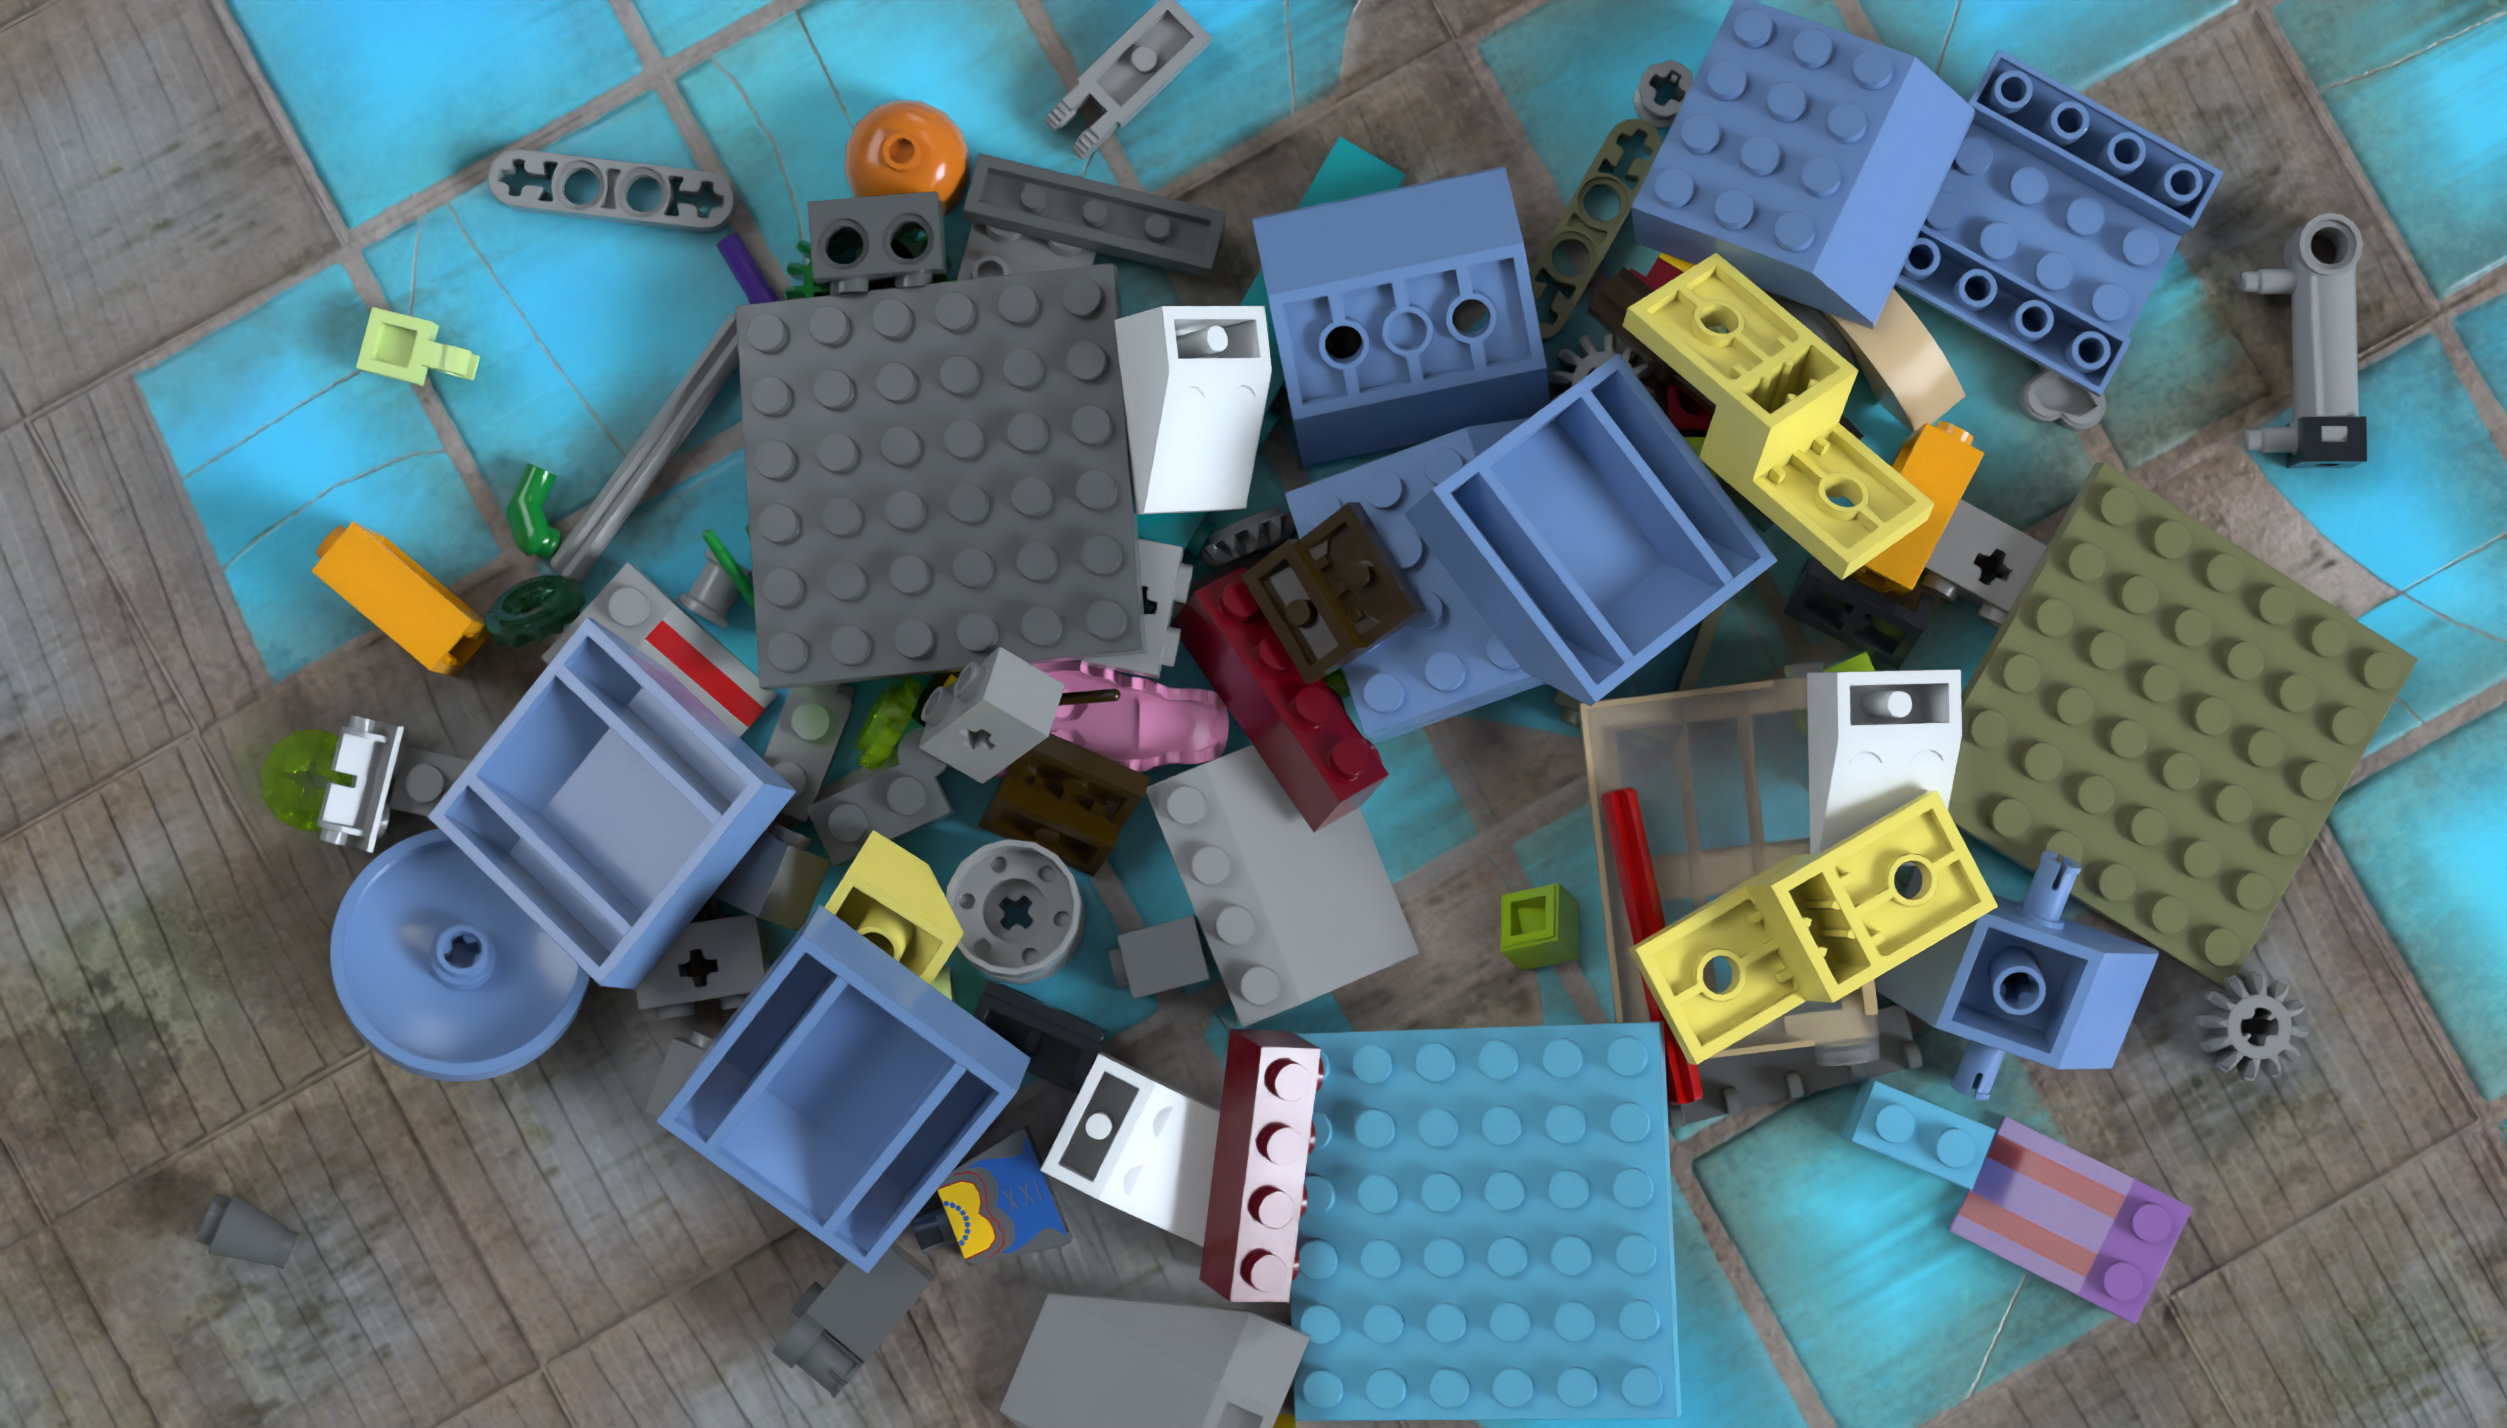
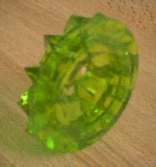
[854,677,921,771]
[259,729,353,831]

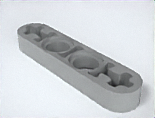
[488,149,737,233]

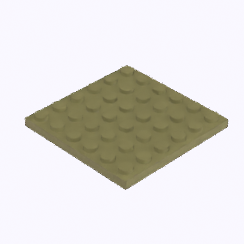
[1948,462,2418,989]

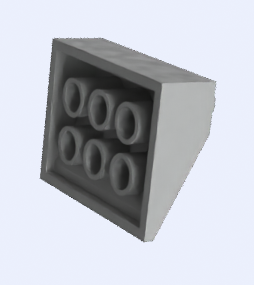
[1146,745,1420,1028]

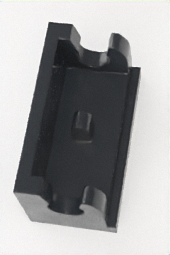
[1783,555,1934,670]
[972,979,1108,1094]

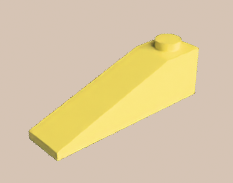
[824,830,964,984]

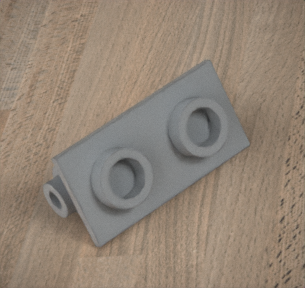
[316,715,405,853]

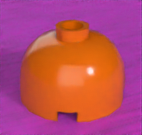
[844,99,972,219]

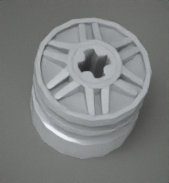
[946,839,1086,985]

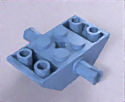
[1874,851,2159,1101]

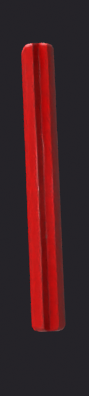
[1602,787,1703,1105]

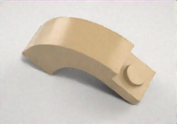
[1820,288,1966,433]

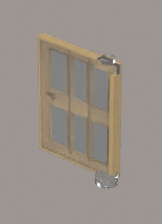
[1578,661,1881,1066]

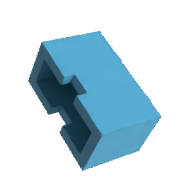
[1840,1079,1996,1190]

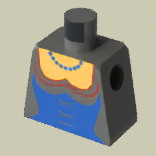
[911,1125,1073,1266]

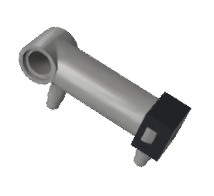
[2239,213,2367,468]

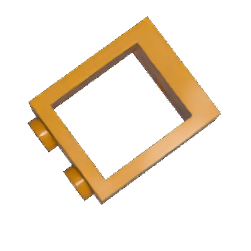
[1847,421,1984,600]
[311,521,496,678]

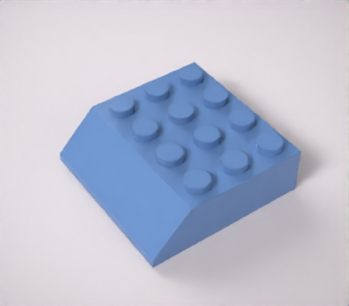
[1631,0,1975,330]
[1404,353,1778,706]
[1284,418,1546,743]
[427,617,796,990]
[656,904,1031,1274]

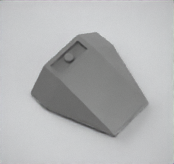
[999,1291,1311,1428]

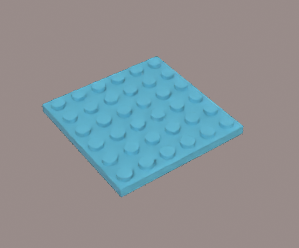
[1290,1021,1681,1421]

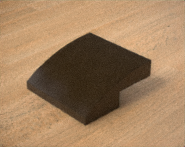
[1241,502,1426,685]
[978,733,1150,877]

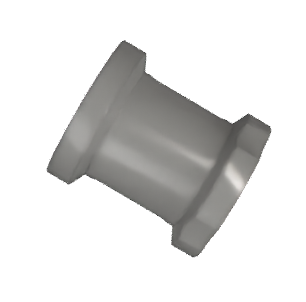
[1633,60,1693,129]
[676,547,753,630]

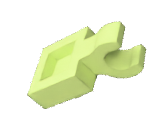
[356,307,480,387]

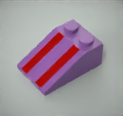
[1948,1116,2193,1325]

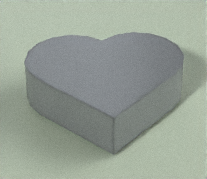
[2020,369,2106,431]

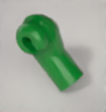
[506,463,562,559]

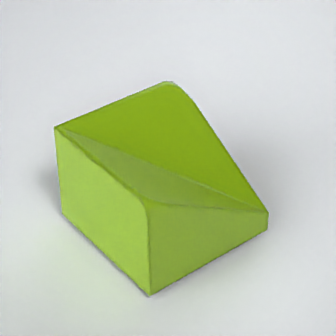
[1500,883,1579,970]

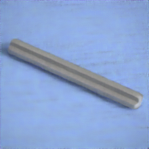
[550,313,739,583]

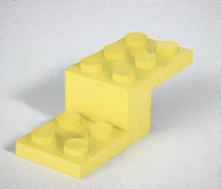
[1622,253,1935,580]
[1628,790,1998,1065]

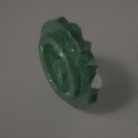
[484,575,587,648]

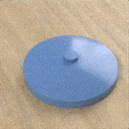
[330,829,591,1082]

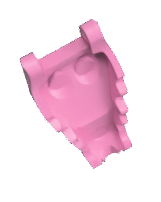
[993,661,1229,778]

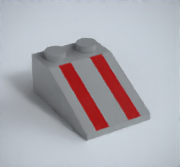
[541,562,779,739]

